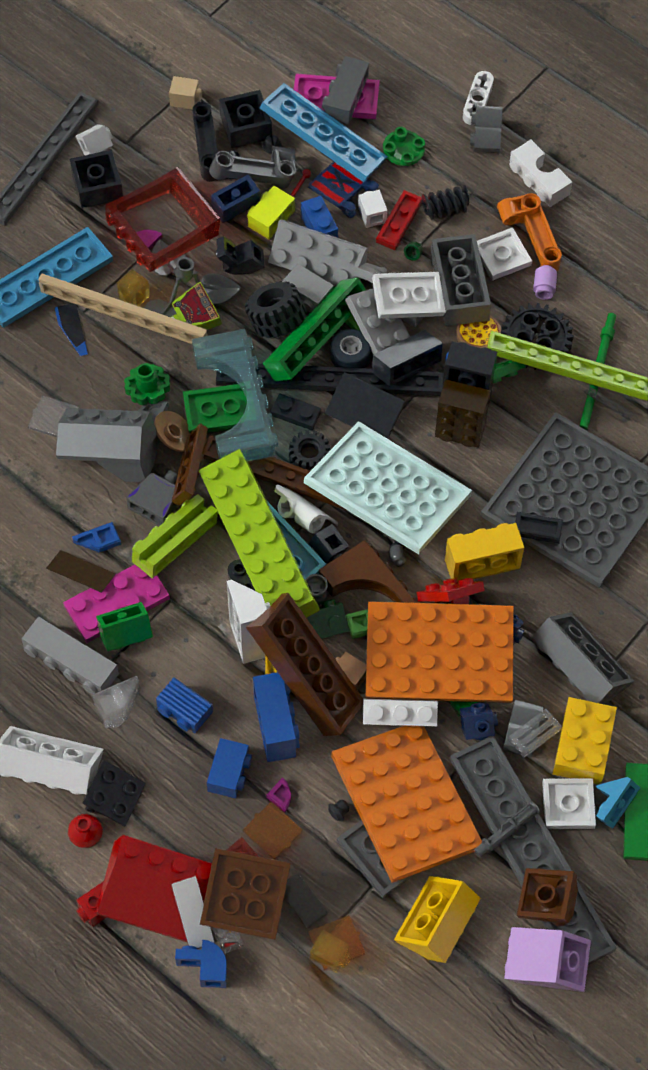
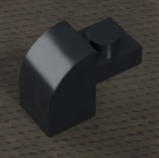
[216,236,265,275]

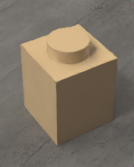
[169,76,202,109]

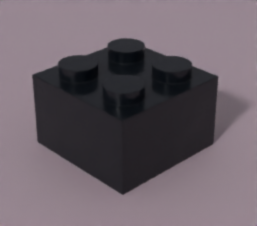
[219,90,272,148]
[69,150,124,209]

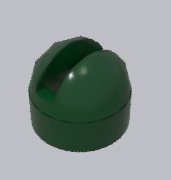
[404,242,423,261]

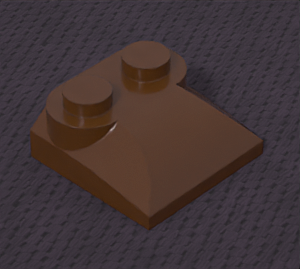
[517,868,578,926]

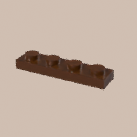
[172,424,208,506]

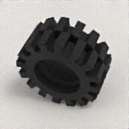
[289,430,330,471]

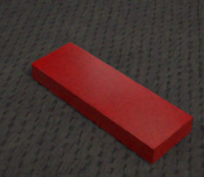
[376,190,422,250]

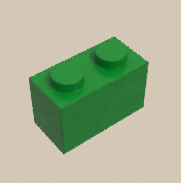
[96,602,153,652]

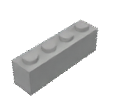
[21,616,119,696]

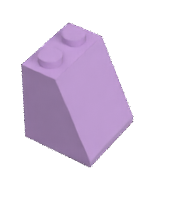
[504,927,591,992]

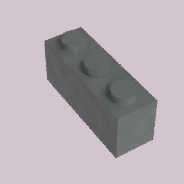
[322,56,369,124]

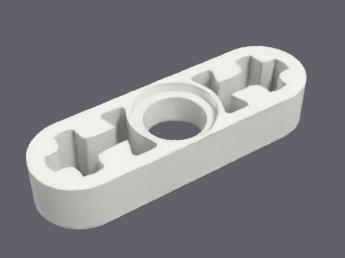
[463,71,494,125]

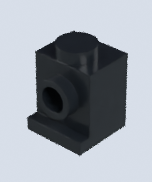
[308,524,349,564]

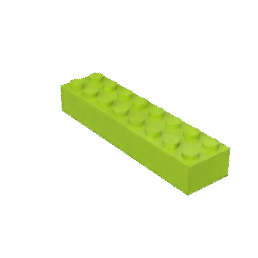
[198,449,320,618]

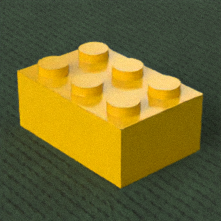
[445,523,524,582]
[553,697,617,785]

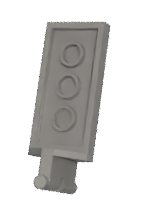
[268,219,387,285]

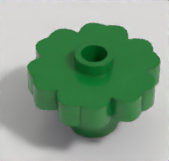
[124,363,171,405]

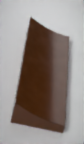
[246,593,363,736]

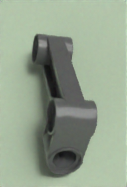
[209,146,296,189]

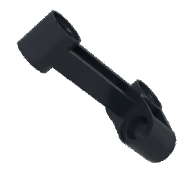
[192,101,240,182]

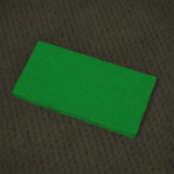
[623,762,648,861]

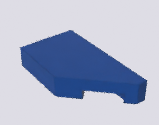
[72,522,121,553]

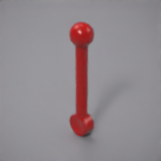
[290,169,311,197]

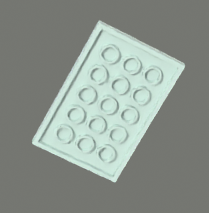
[304,421,472,554]

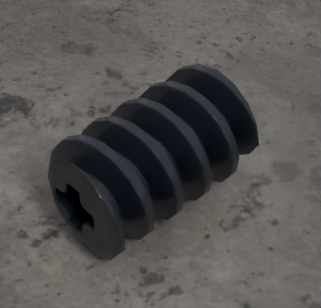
[421,185,469,220]

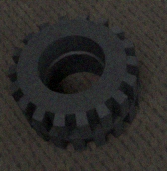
[245,281,307,338]

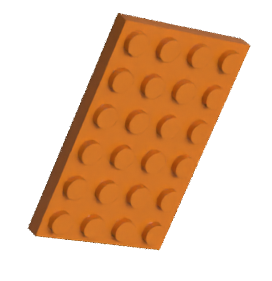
[366,602,514,703]
[331,725,482,883]

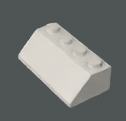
[227,580,270,664]
[0,726,103,795]

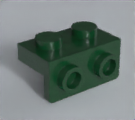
[307,599,350,639]

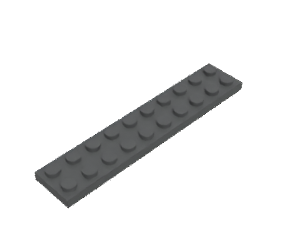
[449,736,617,965]

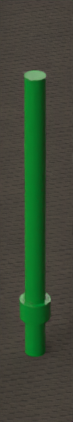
[579,313,616,431]

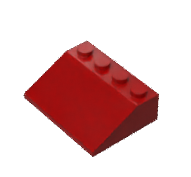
[95,835,212,943]

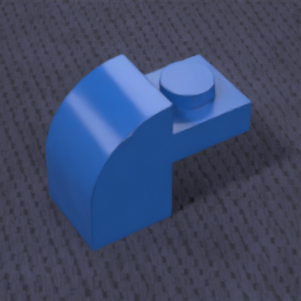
[175,940,227,988]

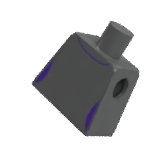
[126,470,178,526]

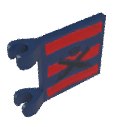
[308,161,379,218]

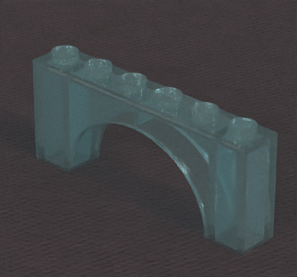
[192,329,278,461]

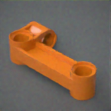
[497,193,562,271]

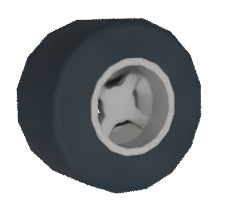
[330,329,371,369]

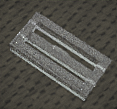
[508,709,562,757]

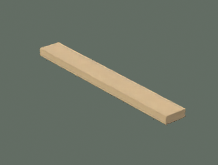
[38,273,208,348]

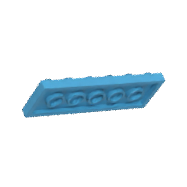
[260,83,387,182]
[0,227,113,328]

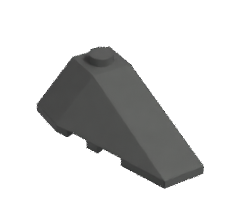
[97,401,169,482]

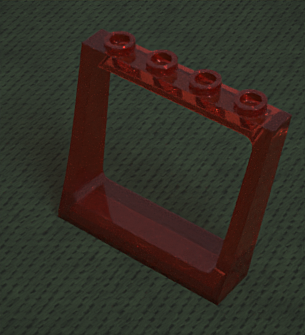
[105,167,220,272]

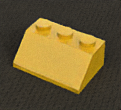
[394,876,481,963]

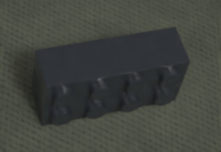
[443,341,497,407]

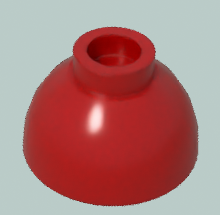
[68,814,103,848]

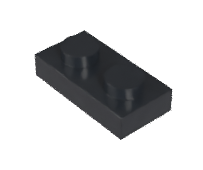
[270,393,321,431]

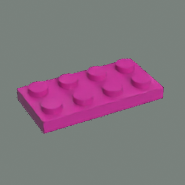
[294,74,380,119]
[63,565,170,643]

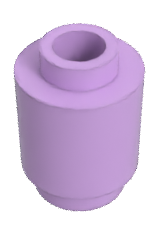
[533,265,557,300]

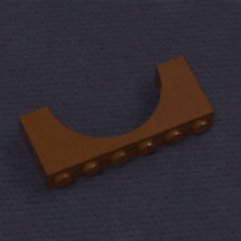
[319,540,420,603]

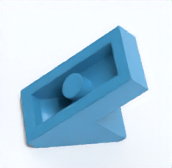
[596,777,640,829]

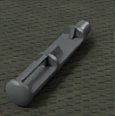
[474,801,539,857]

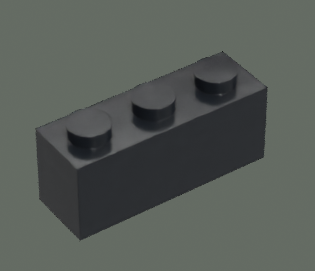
[372,330,443,386]

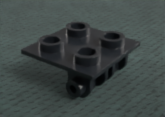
[82,760,146,827]

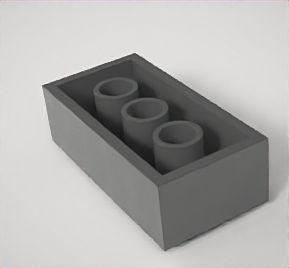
[431,234,491,326]

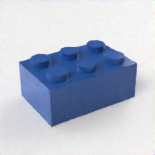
[253,672,300,763]

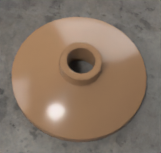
[154,411,189,452]

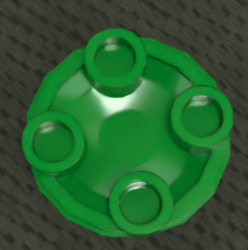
[383,127,425,166]

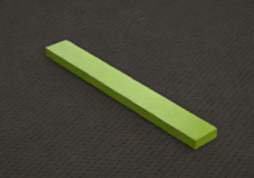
[487,331,648,401]

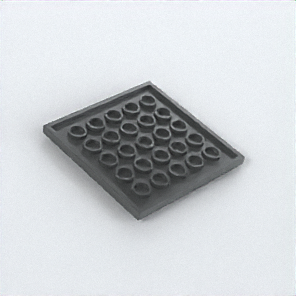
[480,412,648,588]

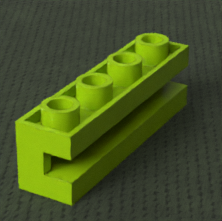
[132,494,218,579]

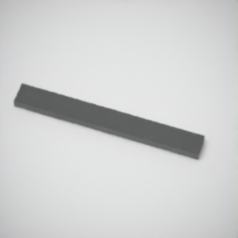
[0,92,98,226]

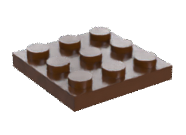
[200,848,291,940]

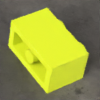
[247,186,295,240]

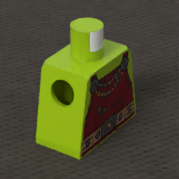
[171,282,222,330]

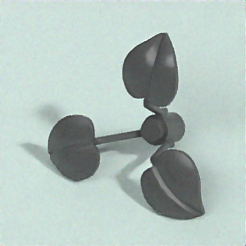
[144,240,241,317]

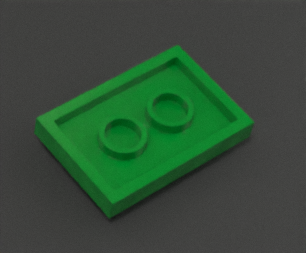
[183,383,257,433]

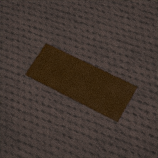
[46,550,116,593]

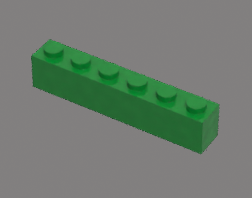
[263,278,366,381]

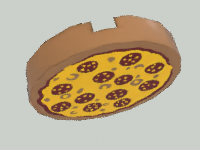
[457,316,501,348]

